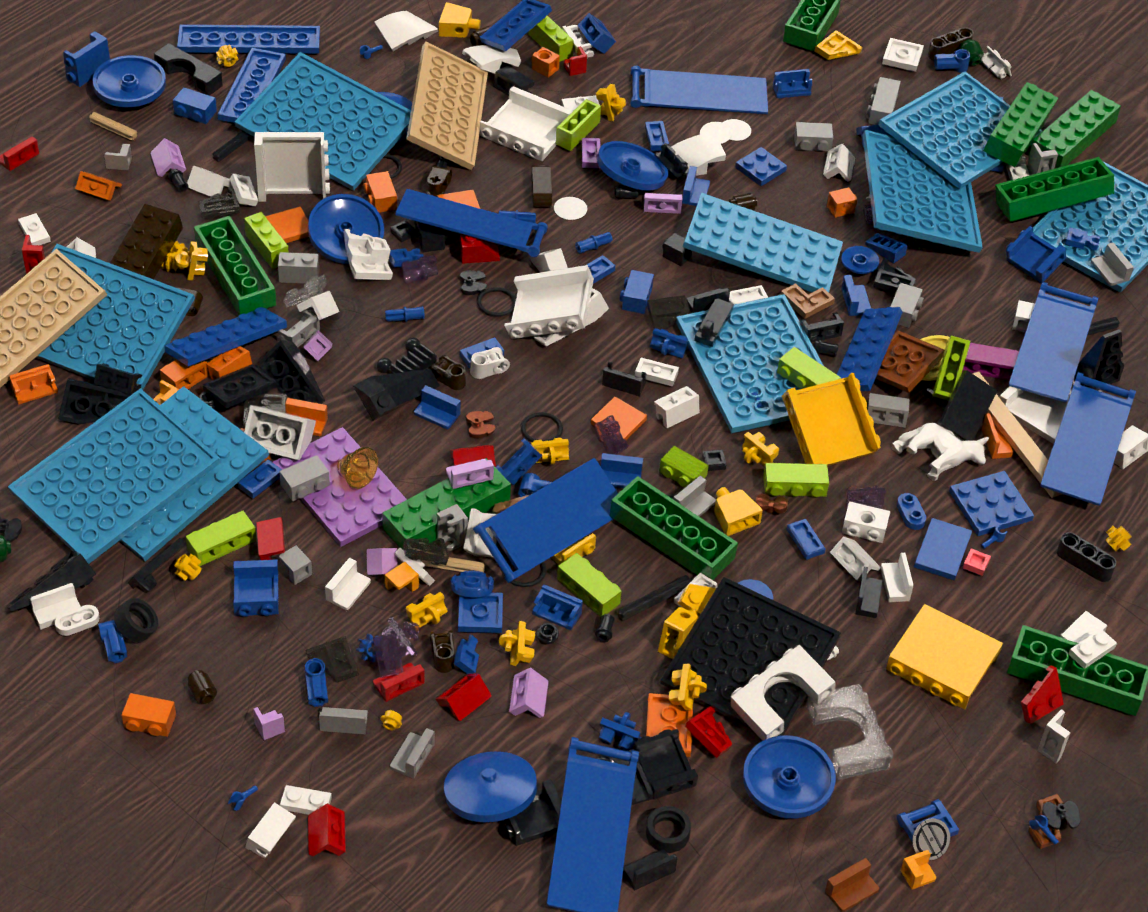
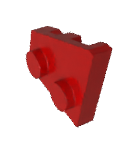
[1021,665,1064,724]
[685,706,733,758]

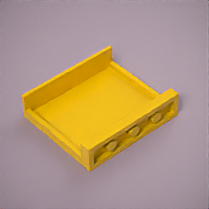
[782,373,881,466]
[886,604,1003,710]

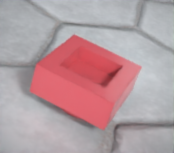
[963,549,991,576]

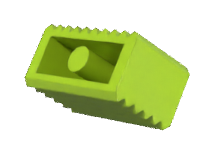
[659,446,709,488]

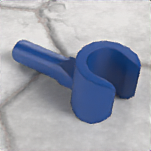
[360,45,383,59]
[981,525,1007,549]
[228,786,258,811]
[1029,815,1059,845]

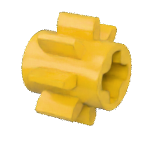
[216,45,239,68]
[1106,526,1132,551]
[174,554,202,581]

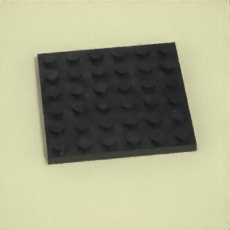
[660,577,841,736]

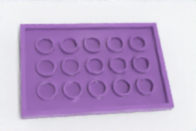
[273,427,407,547]

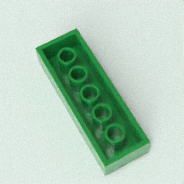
[983,82,1058,168]
[1029,90,1121,169]
[995,157,1114,222]
[194,216,276,315]
[382,458,511,555]
[609,476,738,580]
[1007,625,1148,716]

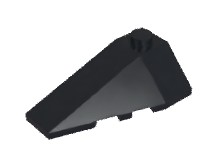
[1074,329,1124,390]
[255,340,325,404]
[353,369,440,421]
[58,378,132,424]
[6,551,96,611]

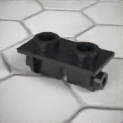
[655,143,689,178]

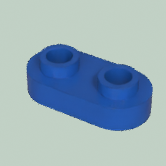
[897,493,926,530]

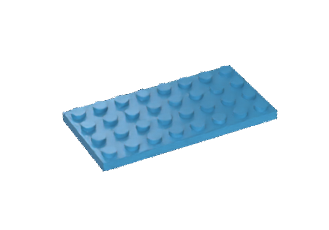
[683,193,843,293]

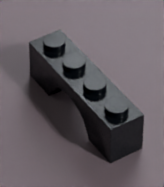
[154,43,223,96]

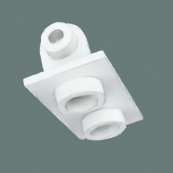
[981,46,1012,79]

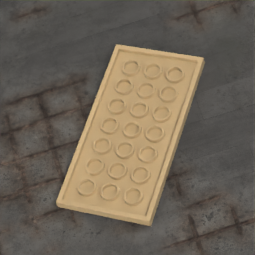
[406,41,488,170]
[0,249,107,388]

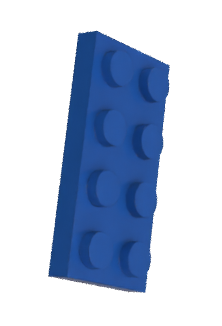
[480,0,552,51]

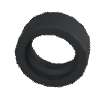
[114,598,159,642]
[646,806,691,853]

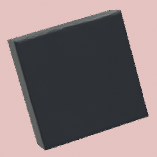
[390,220,417,243]
[702,450,727,471]

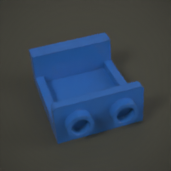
[63,31,110,87]
[1006,226,1066,284]
[233,560,279,616]

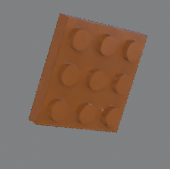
[875,331,945,393]

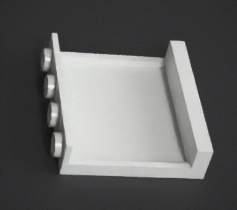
[480,87,573,161]
[254,132,330,202]
[505,265,594,339]
[1000,381,1103,444]

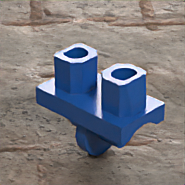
[649,328,688,358]
[599,712,642,752]

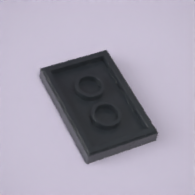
[203,364,276,409]
[938,370,998,441]

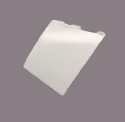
[375,11,438,51]
[462,45,521,73]
[671,131,726,176]
[344,229,393,280]

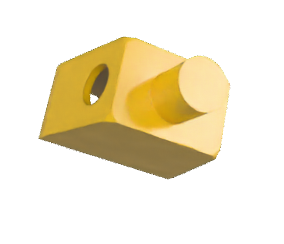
[439,2,481,38]
[714,487,763,536]
[658,607,699,659]

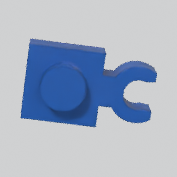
[1065,227,1100,250]
[389,248,424,267]

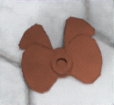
[466,411,496,438]
[755,494,788,514]

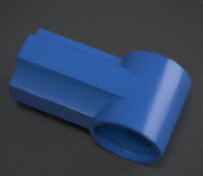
[934,49,970,73]
[518,473,552,497]
[98,620,128,663]
[305,658,328,707]

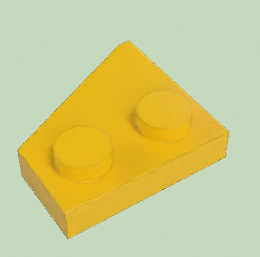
[815,30,862,60]
[678,584,716,618]

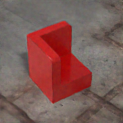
[564,46,587,76]

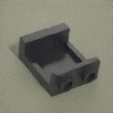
[634,729,698,800]
[504,779,561,846]

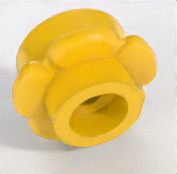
[380,710,402,731]

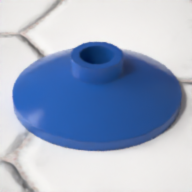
[841,246,879,274]

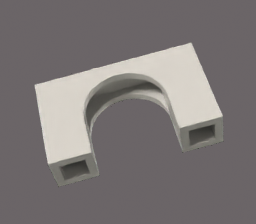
[731,645,835,740]

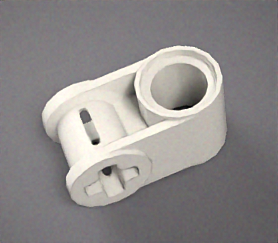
[470,347,510,379]

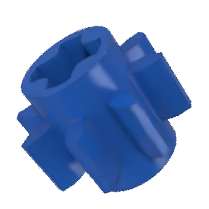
[356,634,386,662]

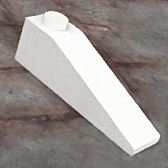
[533,288,609,346]

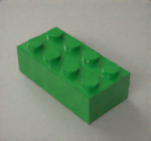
[783,0,841,51]

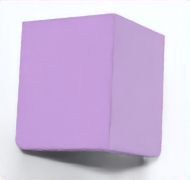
[304,330,332,361]
[367,548,398,575]
[253,707,285,740]

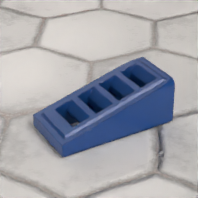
[865,233,907,264]

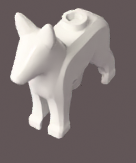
[891,423,989,481]

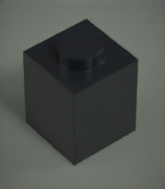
[662,233,692,266]

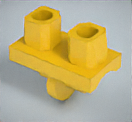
[596,84,626,121]
[175,242,208,281]
[742,432,779,467]
[531,438,569,465]
[406,592,448,630]
[499,621,535,666]
[669,664,707,710]

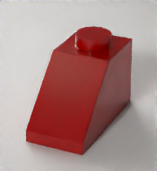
[460,234,500,264]

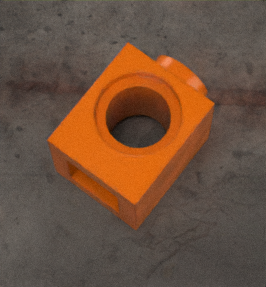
[531,47,560,78]
[827,187,858,218]

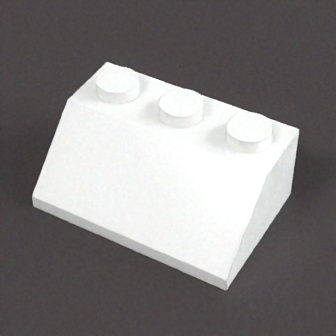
[244,405,316,460]

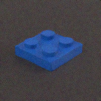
[735,147,787,186]
[458,593,503,633]

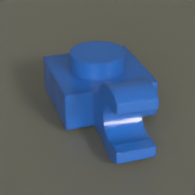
[454,635,479,674]

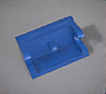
[773,69,812,98]
[496,438,542,485]
[532,585,583,630]

